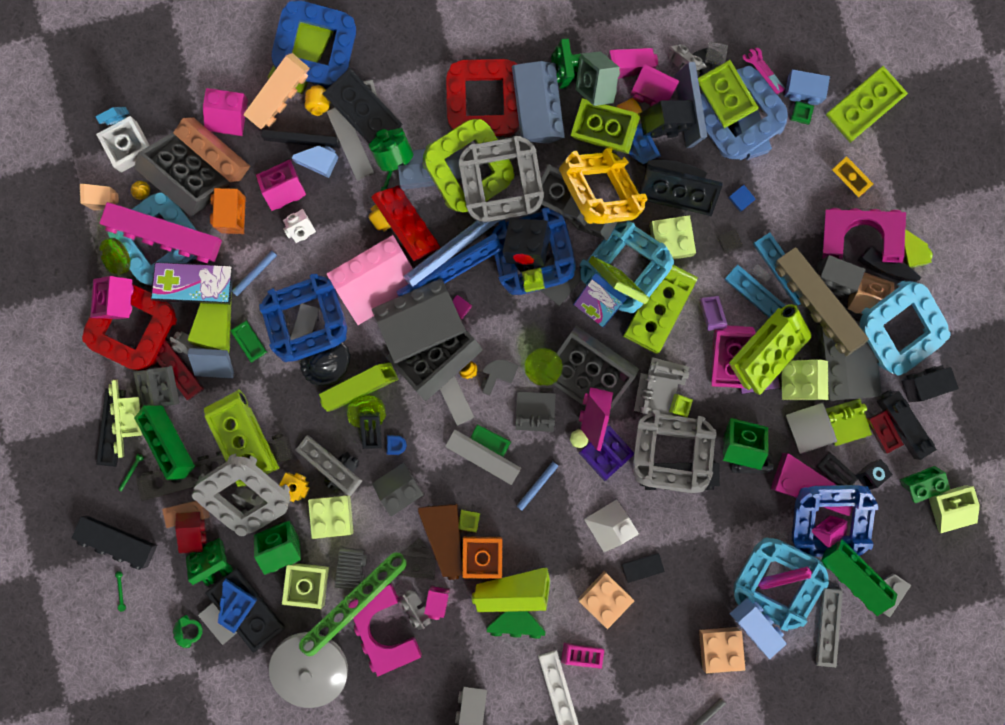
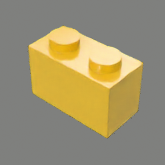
[832,156,874,198]

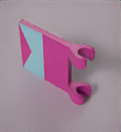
[743,47,785,94]

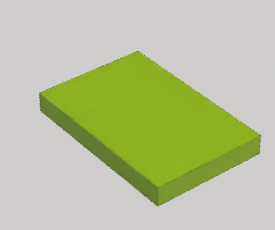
[698,60,758,128]

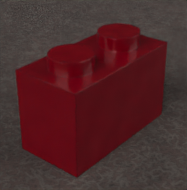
[175,512,207,553]

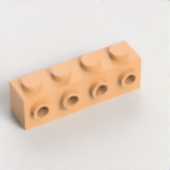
[243,53,310,130]

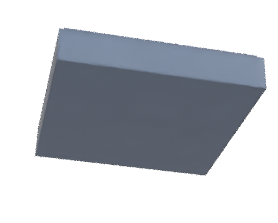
[188,348,234,378]

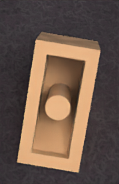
[80,184,119,210]

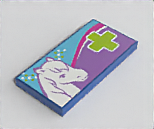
[573,273,627,327]

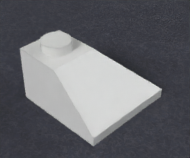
[584,499,639,552]

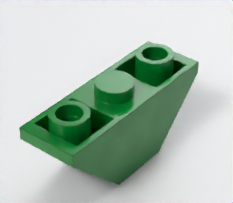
[487,611,545,639]

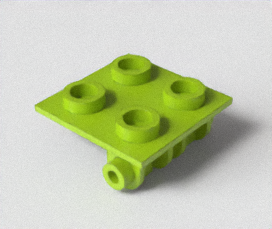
[826,398,872,446]

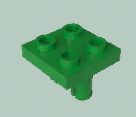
[551,39,580,89]
[186,538,233,586]

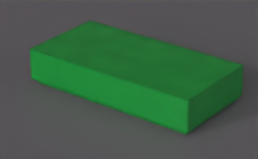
[230,320,268,363]
[470,424,511,457]

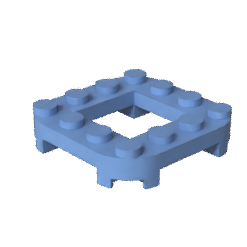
[701,66,788,160]

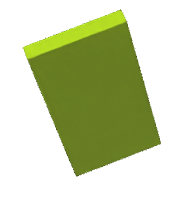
[268,22,334,95]
[826,66,908,143]
[588,256,649,305]

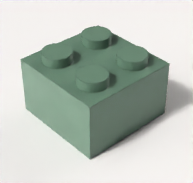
[575,51,620,106]

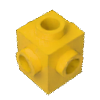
[279,472,310,502]

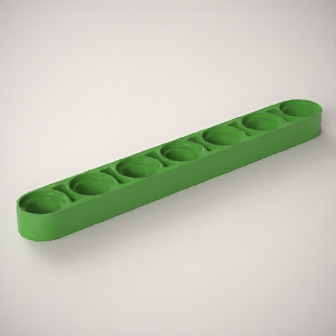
[299,552,406,656]

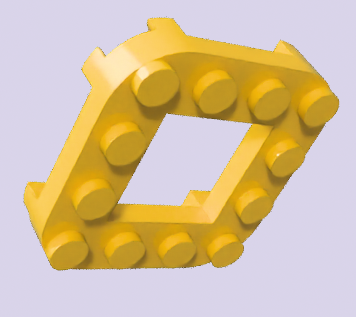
[559,148,648,224]

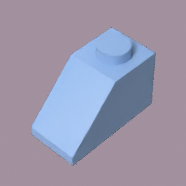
[292,146,338,178]

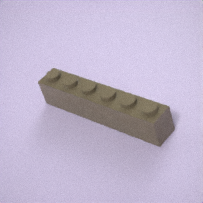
[775,247,869,357]

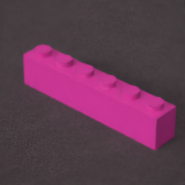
[99,202,222,264]

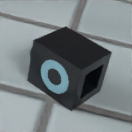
[855,459,893,490]

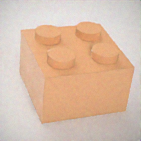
[578,571,634,629]
[699,627,745,673]

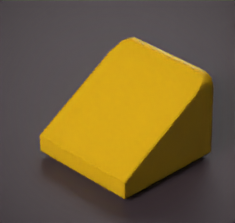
[617,98,643,116]

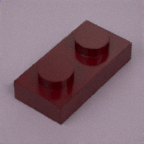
[867,411,904,454]

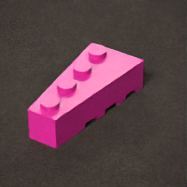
[771,453,853,516]

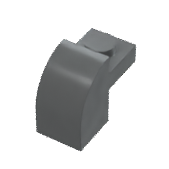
[481,360,519,396]

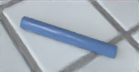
[232,250,277,296]
[517,462,558,511]

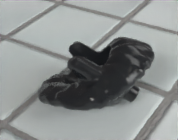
[300,342,351,386]

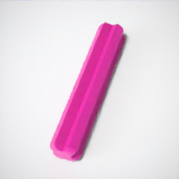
[758,567,812,590]

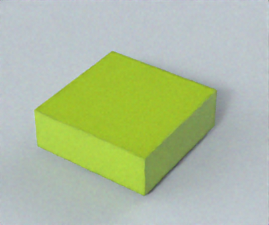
[669,394,693,418]
[459,510,480,533]

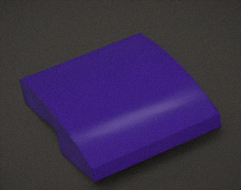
[579,426,634,481]

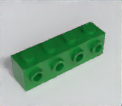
[134,405,195,480]
[821,539,898,616]

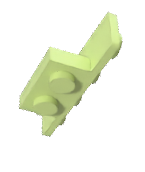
[109,379,143,458]

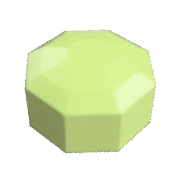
[569,429,588,448]

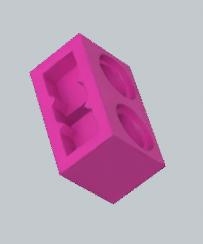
[424,586,450,620]

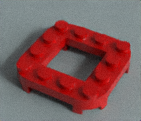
[446,59,520,137]
[82,284,177,370]

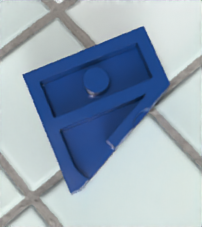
[629,123,661,165]
[218,579,257,633]

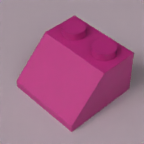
[630,64,679,107]
[203,88,248,136]
[256,159,306,211]
[90,276,134,319]

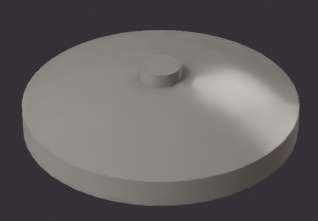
[269,632,348,708]

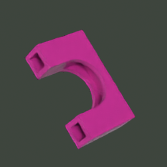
[822,208,906,263]
[349,583,422,677]

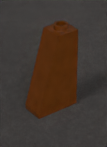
[418,504,463,580]

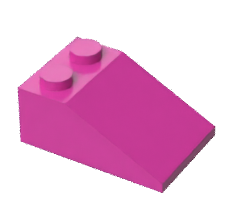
[711,325,756,388]
[579,387,613,451]

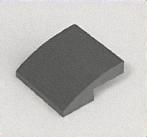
[133,366,180,409]

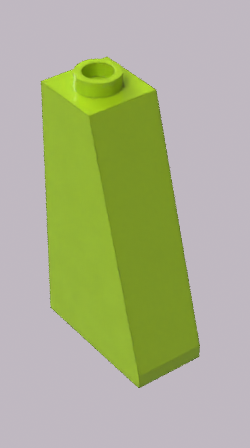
[188,292,232,353]
[319,362,399,412]
[472,568,550,612]

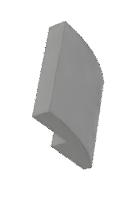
[786,403,837,454]

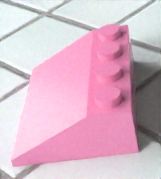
[327,235,413,325]

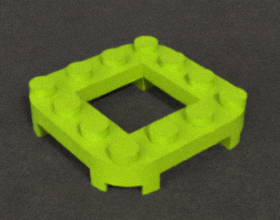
[422,119,514,212]

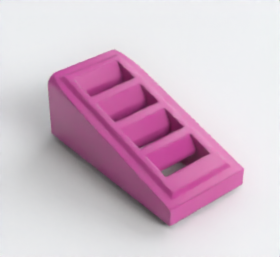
[561,643,604,669]

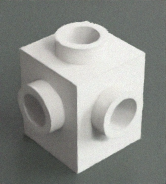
[283,209,316,243]

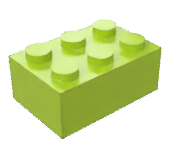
[571,98,640,154]

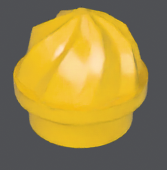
[131,181,150,200]
[459,361,478,379]

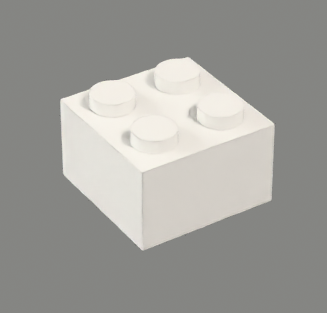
[96,116,150,172]

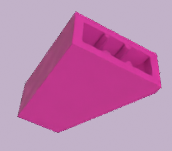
[608,48,658,79]

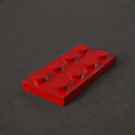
[371,185,441,261]

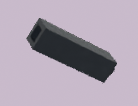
[877,390,937,460]

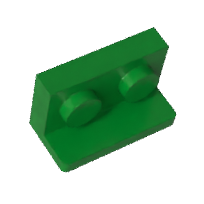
[899,466,950,503]

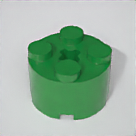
[368,128,414,171]

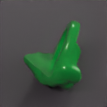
[173,615,203,648]

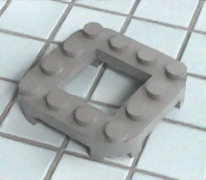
[459,136,544,222]
[633,410,716,493]
[192,454,290,536]

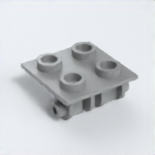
[634,373,679,415]

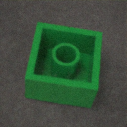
[723,418,768,470]
[254,520,301,575]

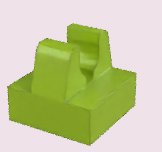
[522,268,545,292]

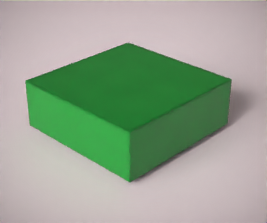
[791,101,814,125]

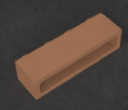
[173,118,250,182]

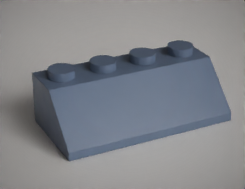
[512,61,565,143]
[398,143,472,190]

